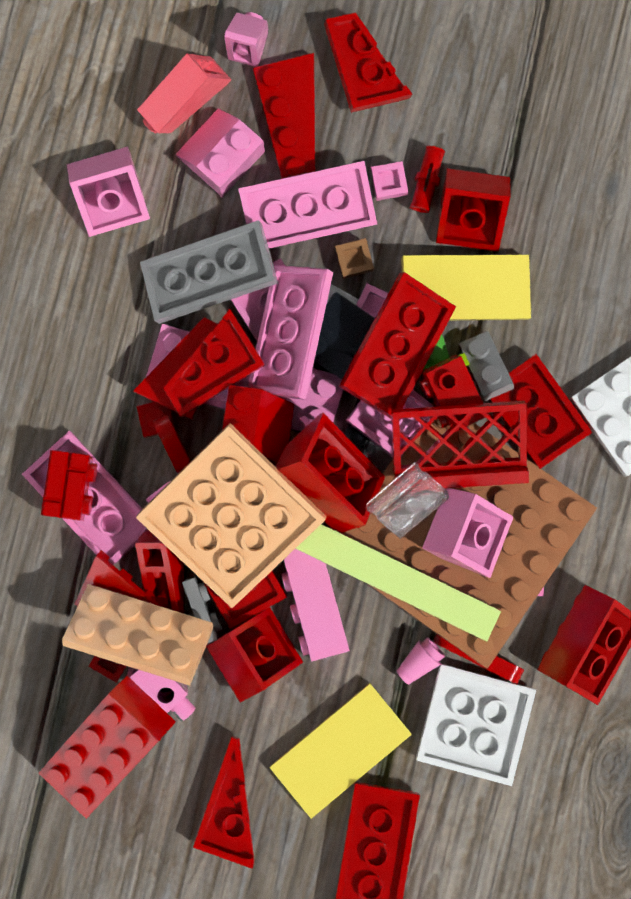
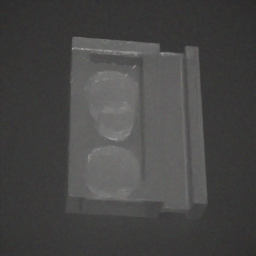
[366,462,449,539]

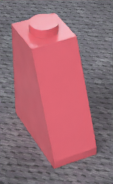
[137,54,232,133]

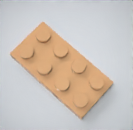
[62,584,213,686]

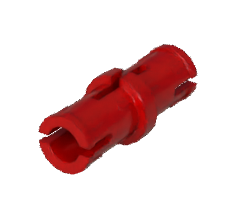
[410,146,445,213]

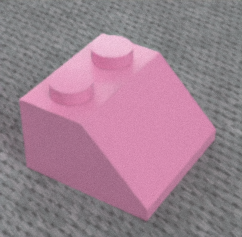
[176,109,265,197]
[66,147,150,237]
[422,488,513,578]

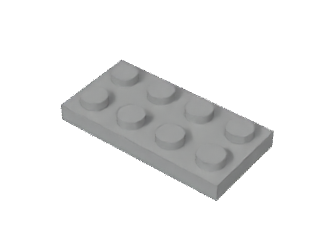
[140,220,278,324]

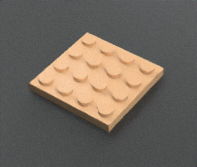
[136,423,326,608]

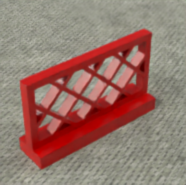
[391,401,529,492]

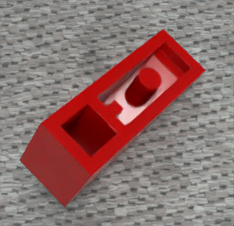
[135,528,184,614]

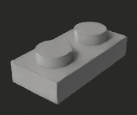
[459,331,514,401]
[182,577,222,643]

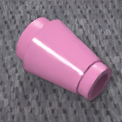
[396,637,445,685]

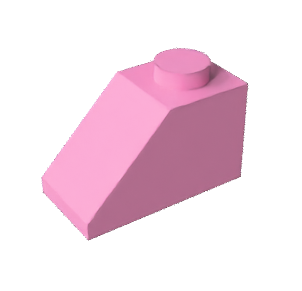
[224,12,268,67]

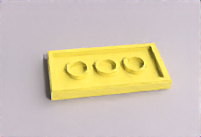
[401,255,531,321]
[270,683,412,819]

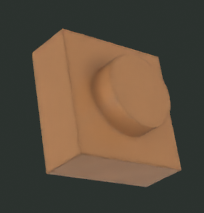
[335,238,374,279]

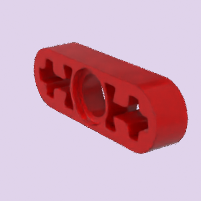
[433,634,524,684]

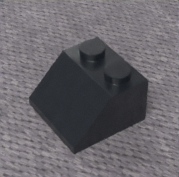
[314,292,375,380]

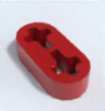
[153,414,191,473]

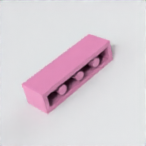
[281,549,350,662]

